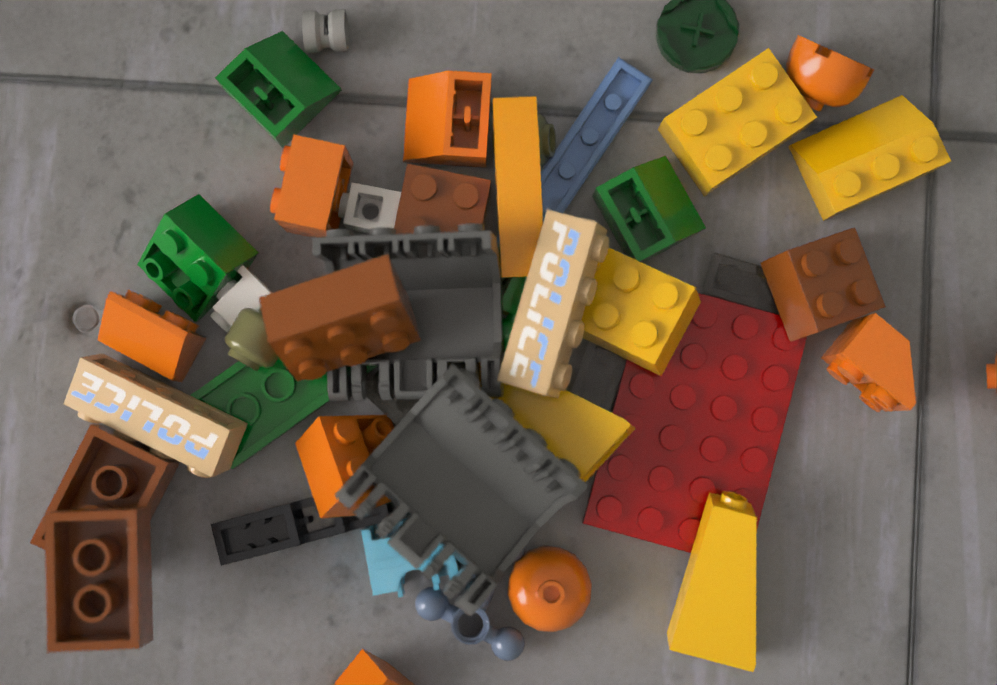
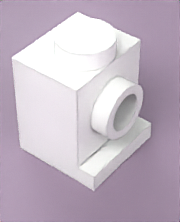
[338,182,401,233]
[210,265,273,332]

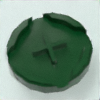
[656,0,739,74]

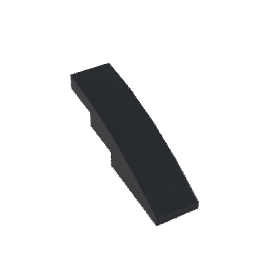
[210,497,392,566]

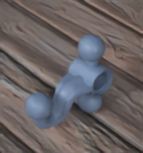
[415,546,526,661]

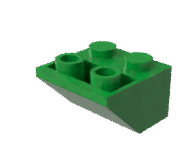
[215,31,342,148]
[592,155,706,263]
[137,194,259,322]

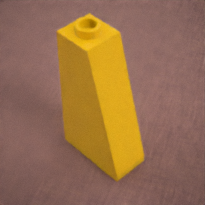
[465,362,636,483]
[667,491,756,672]

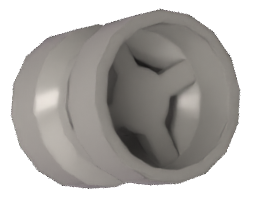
[302,9,349,53]

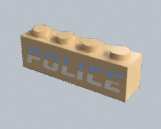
[497,210,609,398]
[64,353,248,478]

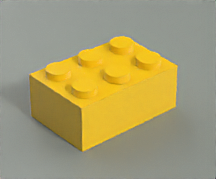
[658,48,817,197]
[581,248,701,376]

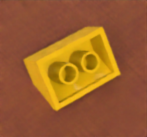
[788,95,951,221]

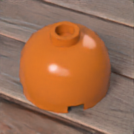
[786,35,874,112]
[507,545,592,632]

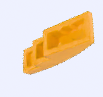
[493,96,543,278]

